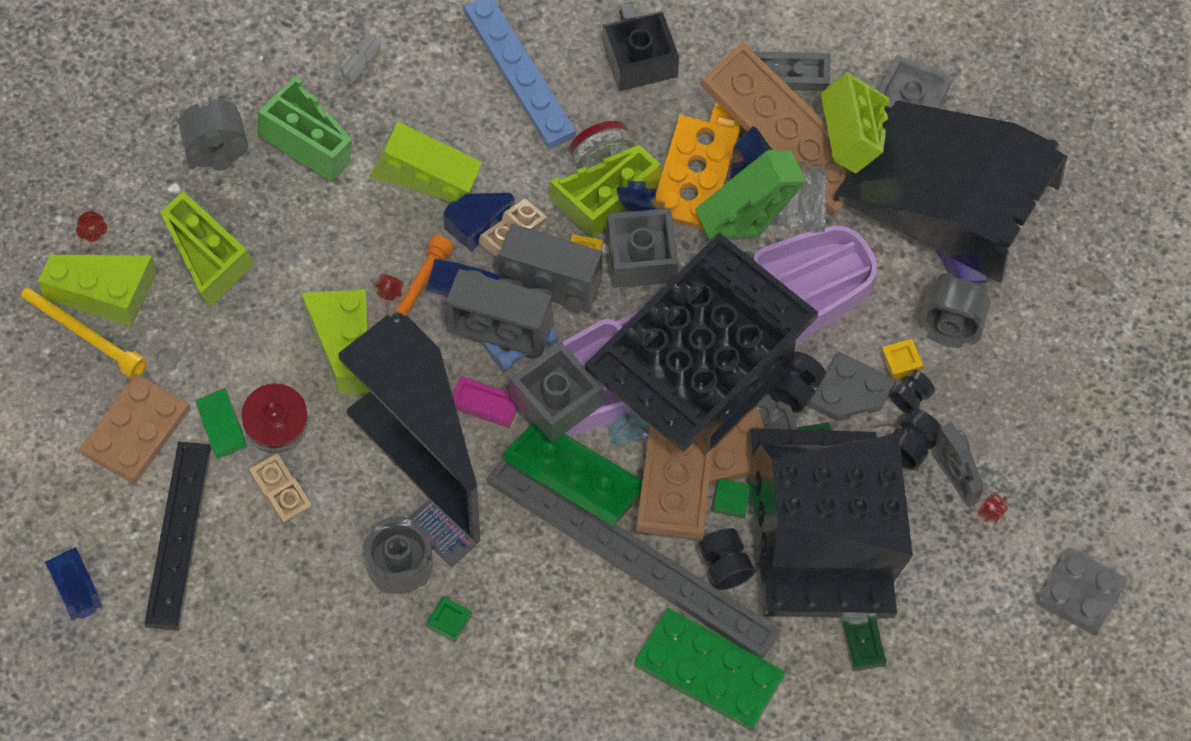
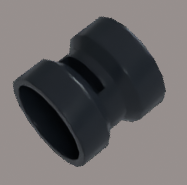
[890,370,935,413]

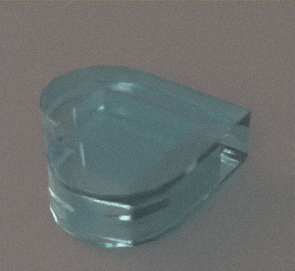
[607,413,650,446]

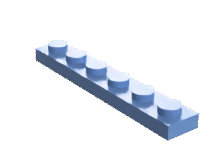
[464,0,576,150]

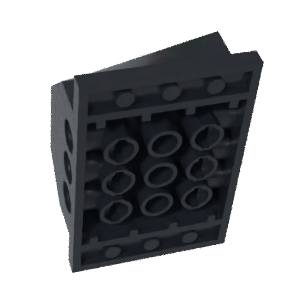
[585,232,818,456]
[747,428,913,618]

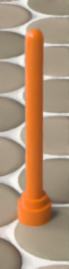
[394,235,455,316]

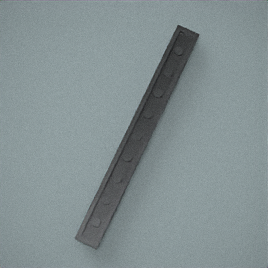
[487,458,781,659]

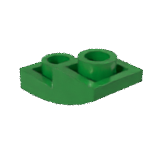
[195,388,247,459]

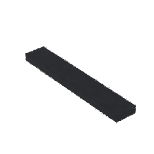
[144,441,212,631]

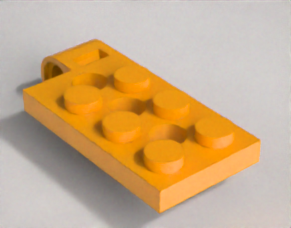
[651,101,743,231]

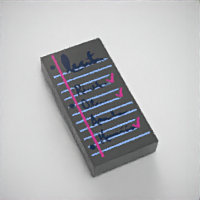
[408,499,476,568]

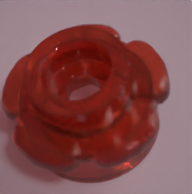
[76,211,107,242]
[373,274,404,300]
[978,492,1008,522]

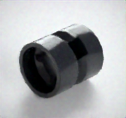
[768,351,826,413]
[891,408,942,471]
[698,528,755,590]

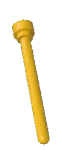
[21,288,147,379]

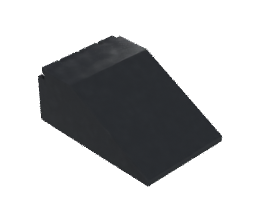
[835,100,1068,283]
[338,312,481,544]

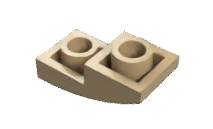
[478,199,547,260]
[249,453,312,523]

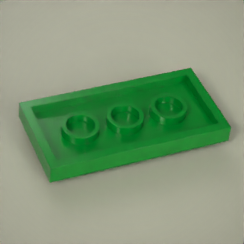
[503,422,643,527]
[634,608,786,731]

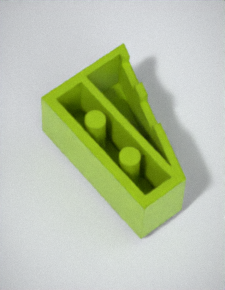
[821,72,890,173]
[369,121,482,205]
[549,145,661,238]
[160,191,255,308]
[38,255,156,327]
[301,289,369,395]

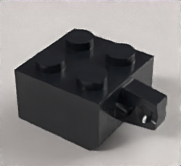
[602,2,679,91]

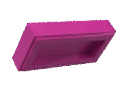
[452,376,519,429]

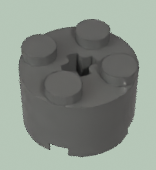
[179,99,248,171]
[919,273,990,348]
[364,516,433,594]

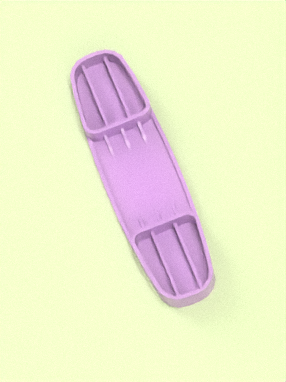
[535,225,877,436]

